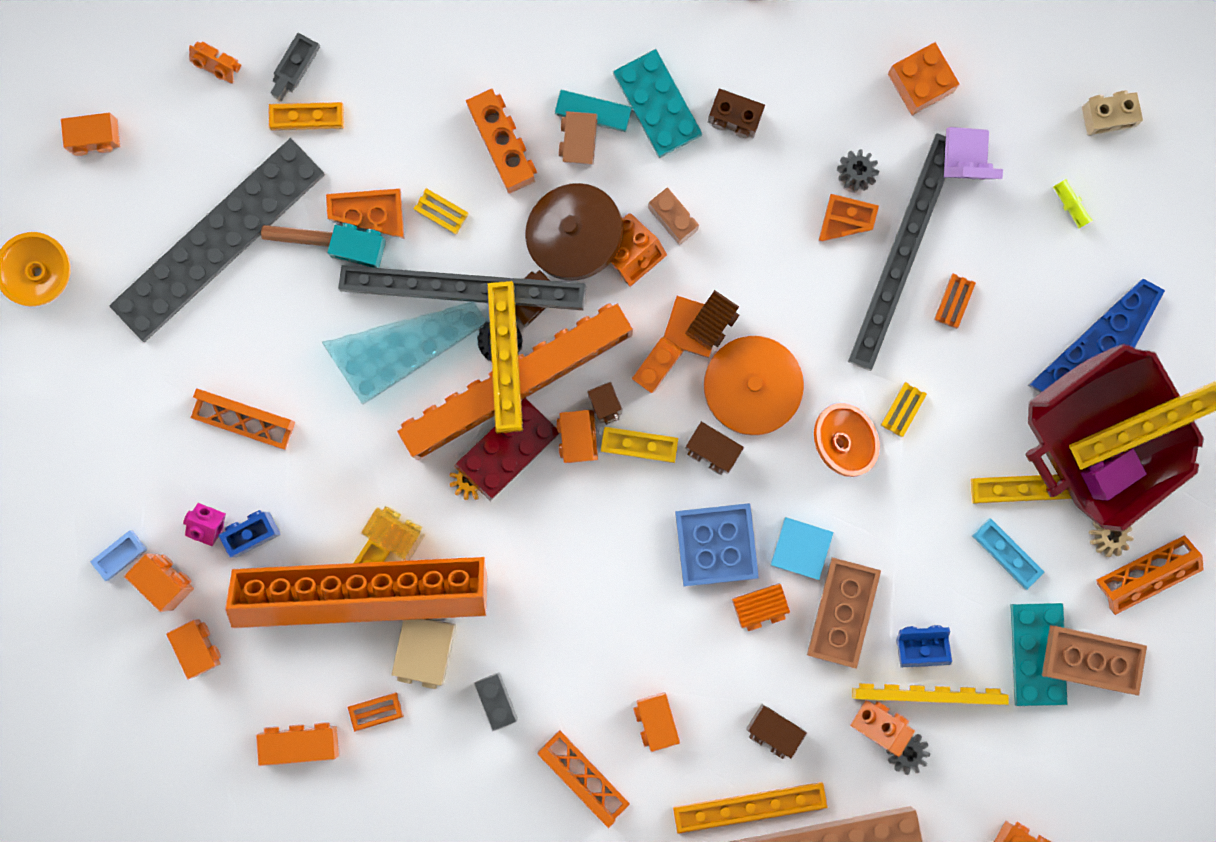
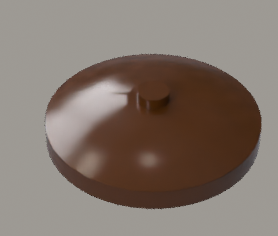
[525,183,624,281]

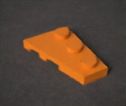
[326,188,404,239]

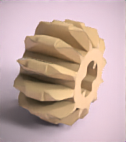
[1088,522,1134,557]

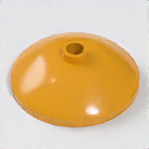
[0,232,70,307]

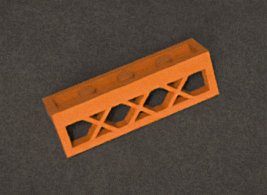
[191,388,295,450]
[1096,535,1204,615]
[537,730,630,828]

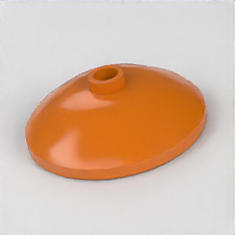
[814,403,880,477]

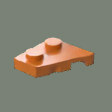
[818,194,879,241]

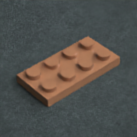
[807,557,881,669]
[1042,625,1147,696]

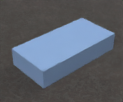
[90,530,147,581]

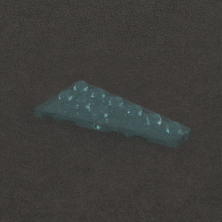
[322,302,486,405]

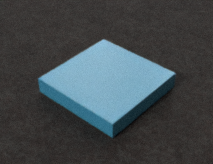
[770,517,834,580]

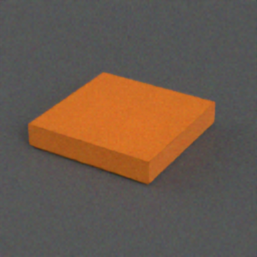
[664,296,712,358]

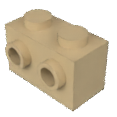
[1082,90,1143,136]

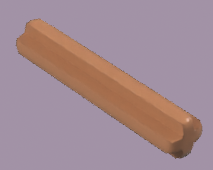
[261,225,333,247]

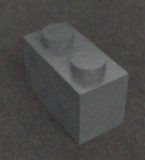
[474,672,518,731]

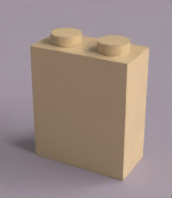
[392,619,456,689]

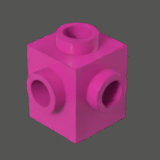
[183,503,226,547]

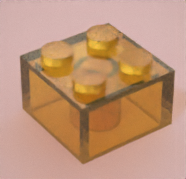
[361,506,426,560]

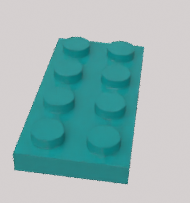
[613,49,703,158]
[1010,603,1068,706]

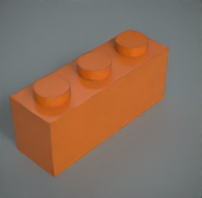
[256,722,339,766]

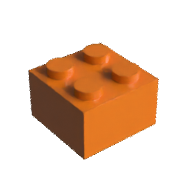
[888,42,960,115]
[124,554,194,612]

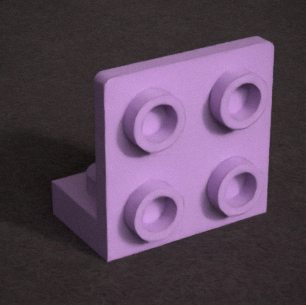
[944,127,1003,180]

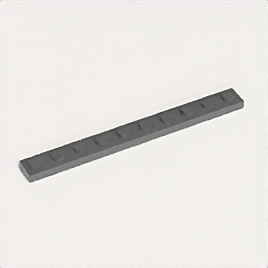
[848,133,946,371]
[338,265,587,311]

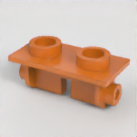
[189,41,241,84]

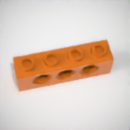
[465,88,537,194]

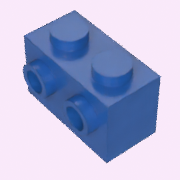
[218,510,281,558]

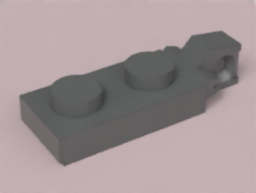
[270,33,321,102]

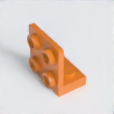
[611,213,667,287]

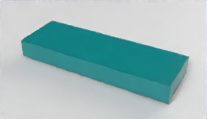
[554,89,632,132]

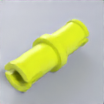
[1052,179,1092,229]

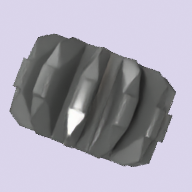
[837,149,879,192]
[886,734,930,775]

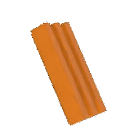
[934,273,976,329]
[347,692,404,732]

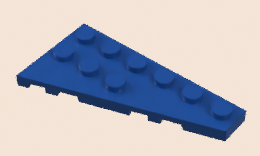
[1027,278,1165,393]

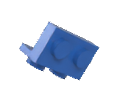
[896,625,952,668]

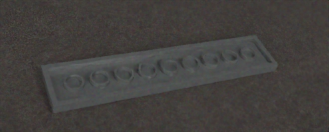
[109,137,326,343]

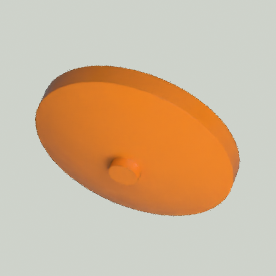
[704,336,804,436]

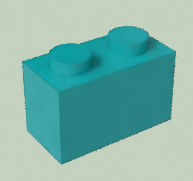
[327,223,386,268]

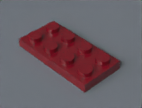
[455,398,560,502]

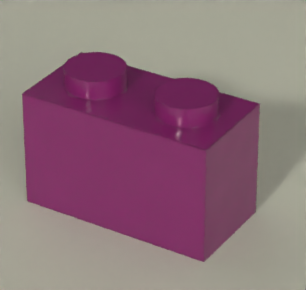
[1081,448,1147,501]

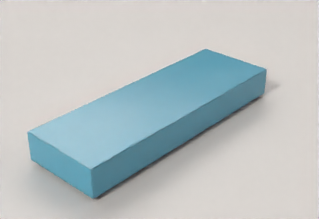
[972,518,1044,590]

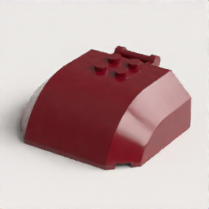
[1025,345,1204,531]

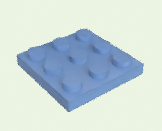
[675,503,759,587]

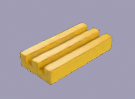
[413,188,469,235]
[880,382,927,438]

